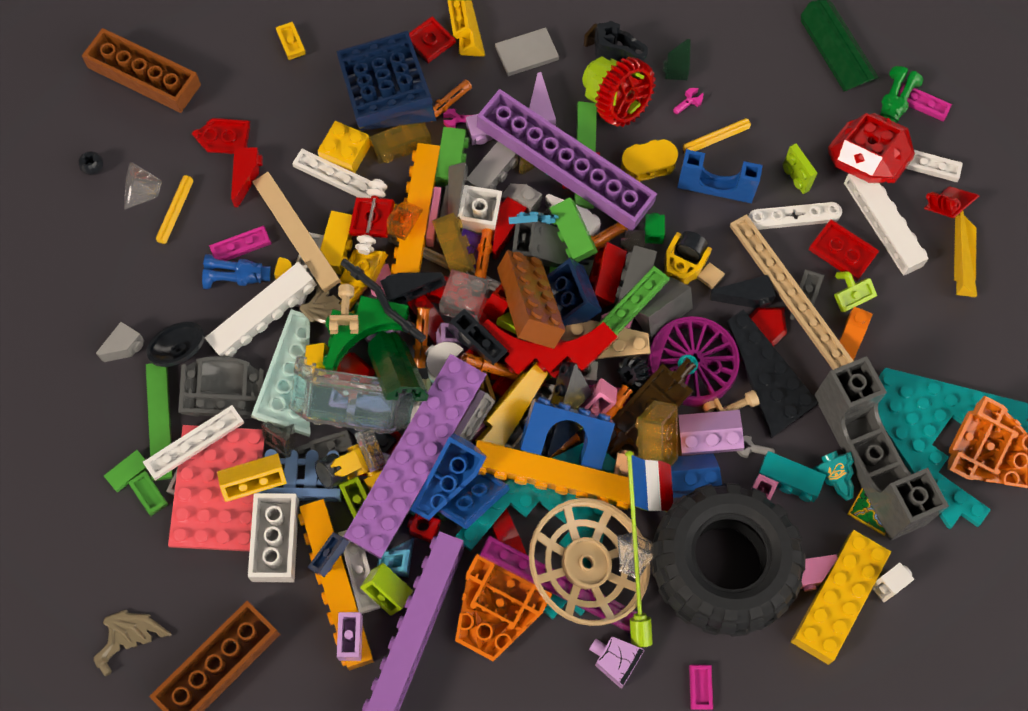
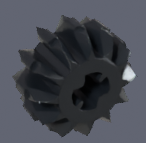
[617,355,652,390]

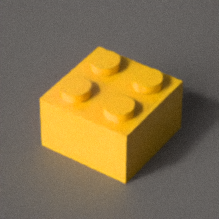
[318,121,371,173]

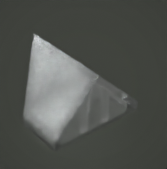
[124,163,162,210]
[617,532,653,578]

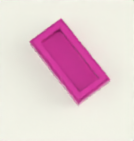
[689,665,713,710]

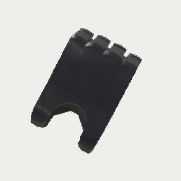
[594,21,648,62]

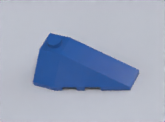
[411,433,487,520]

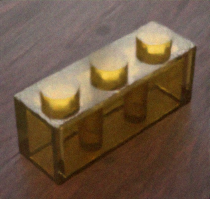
[370,122,431,164]
[432,213,477,277]

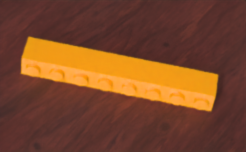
[391,143,440,275]
[475,440,631,510]
[298,499,374,671]

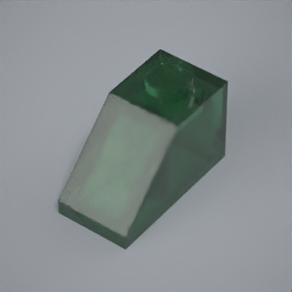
[662,39,691,81]

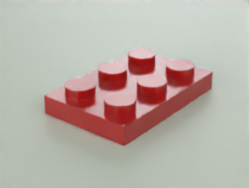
[808,219,879,282]

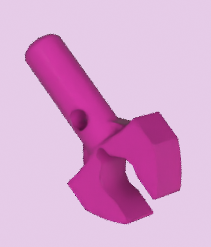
[673,88,703,114]
[443,109,472,128]

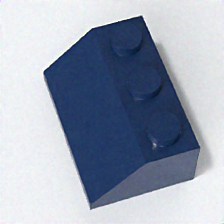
[547,258,602,326]

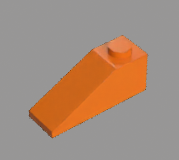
[829,306,873,366]

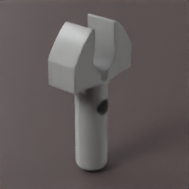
[736,436,775,458]

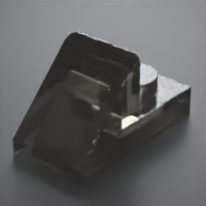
[262,421,295,458]

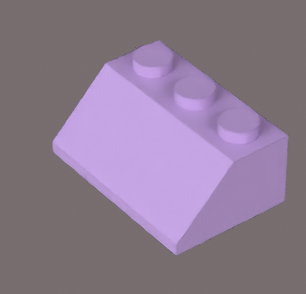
[678,410,744,456]

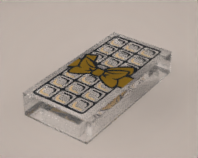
[355,427,386,473]

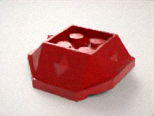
[828,113,915,183]

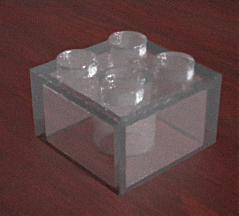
[439,269,490,322]

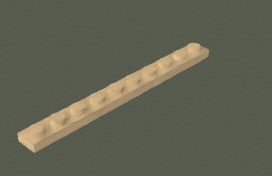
[730,214,853,370]

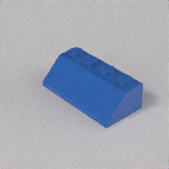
[646,453,722,498]

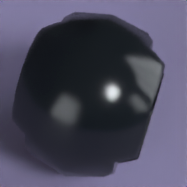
[79,151,103,175]

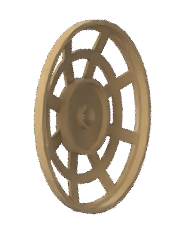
[529,498,650,626]

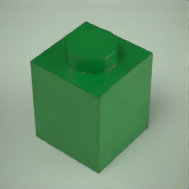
[643,213,665,244]

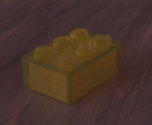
[636,400,678,467]

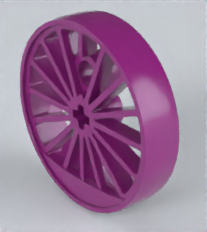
[648,316,739,407]

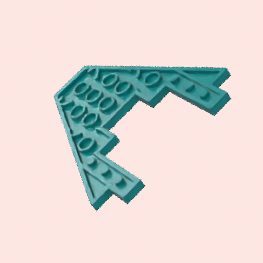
[878,368,1028,529]
[455,443,616,620]

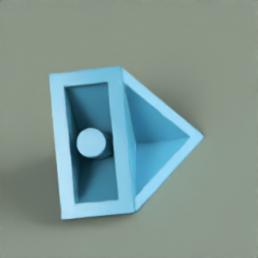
[377,537,415,578]

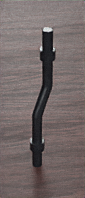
[341,259,426,343]

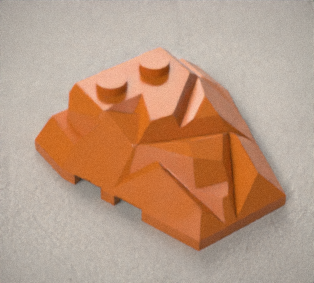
[948,396,1028,488]
[455,554,552,662]

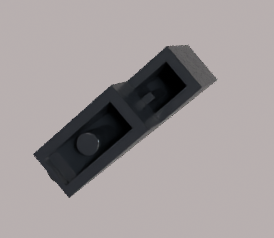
[536,361,593,458]

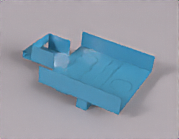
[509,212,559,225]

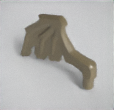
[299,278,341,324]
[94,610,172,676]

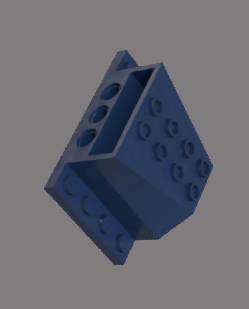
[336,31,436,131]

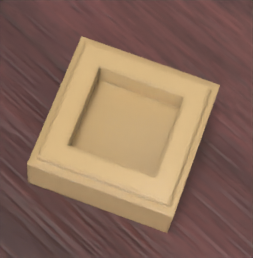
[697,263,725,289]

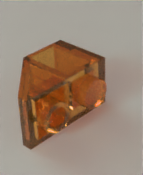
[387,201,423,240]

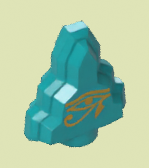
[813,451,854,501]

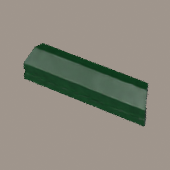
[801,0,879,92]
[368,331,429,401]

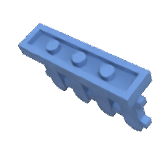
[257,449,342,502]

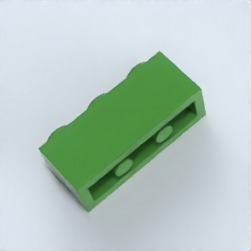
[435,127,469,187]
[549,197,598,263]

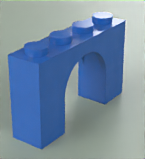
[677,149,763,204]
[519,397,615,470]

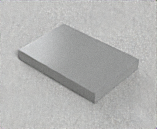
[495,28,559,76]

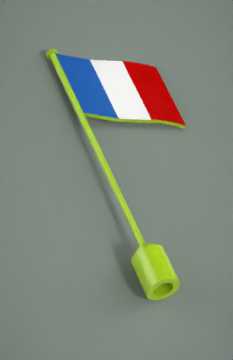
[625,451,673,647]

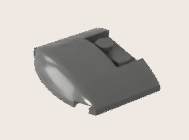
[178,356,264,419]

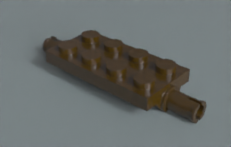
[607,358,696,457]

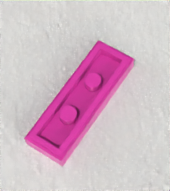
[897,83,952,122]
[209,226,271,261]

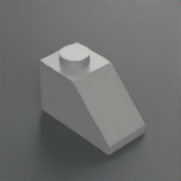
[501,184,542,214]
[96,322,144,362]

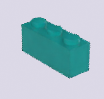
[756,451,826,502]

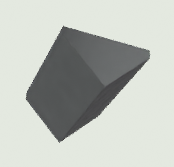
[634,277,693,340]

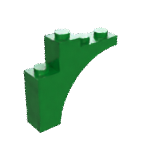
[323,296,409,375]

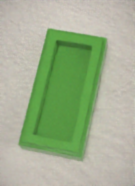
[104,450,147,493]
[128,471,169,516]

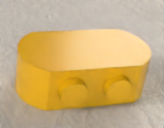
[621,139,678,182]

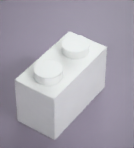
[872,563,914,603]

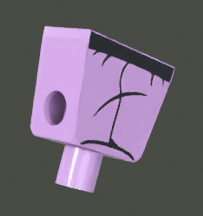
[589,637,644,688]

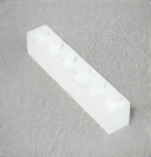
[844,174,929,276]
[205,262,317,357]

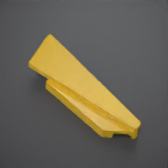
[448,0,485,56]
[954,211,977,297]
[474,362,548,446]

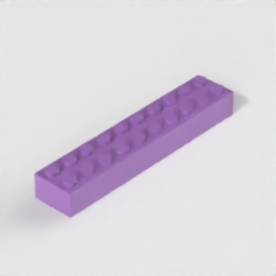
[477,89,657,231]
[344,354,487,559]
[362,531,464,711]

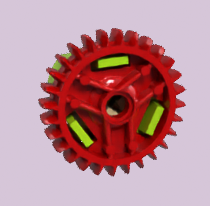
[582,56,656,127]

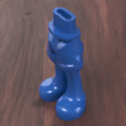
[202,254,271,289]

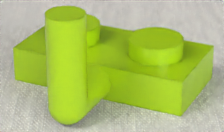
[834,271,877,312]

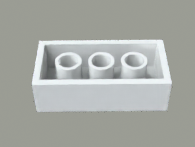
[248,493,299,582]

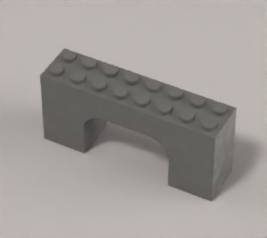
[814,356,949,541]

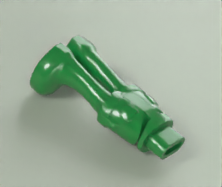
[880,66,923,123]

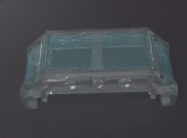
[289,356,415,434]

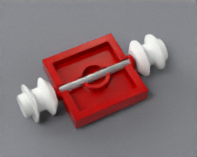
[349,179,395,255]

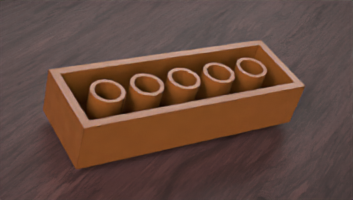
[82,28,201,113]
[497,250,565,349]
[149,601,281,711]

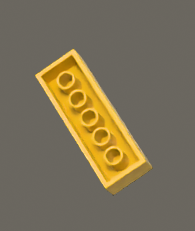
[791,530,891,665]

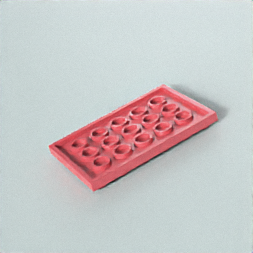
[168,425,266,552]

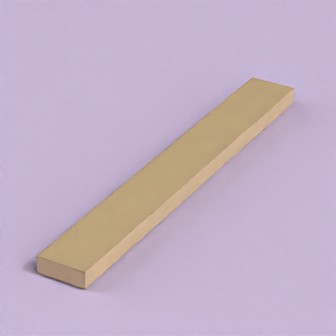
[253,172,341,292]

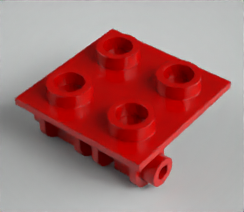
[924,186,979,218]

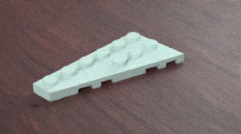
[251,309,310,437]

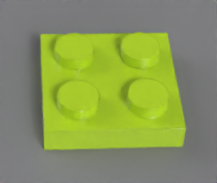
[783,144,817,194]

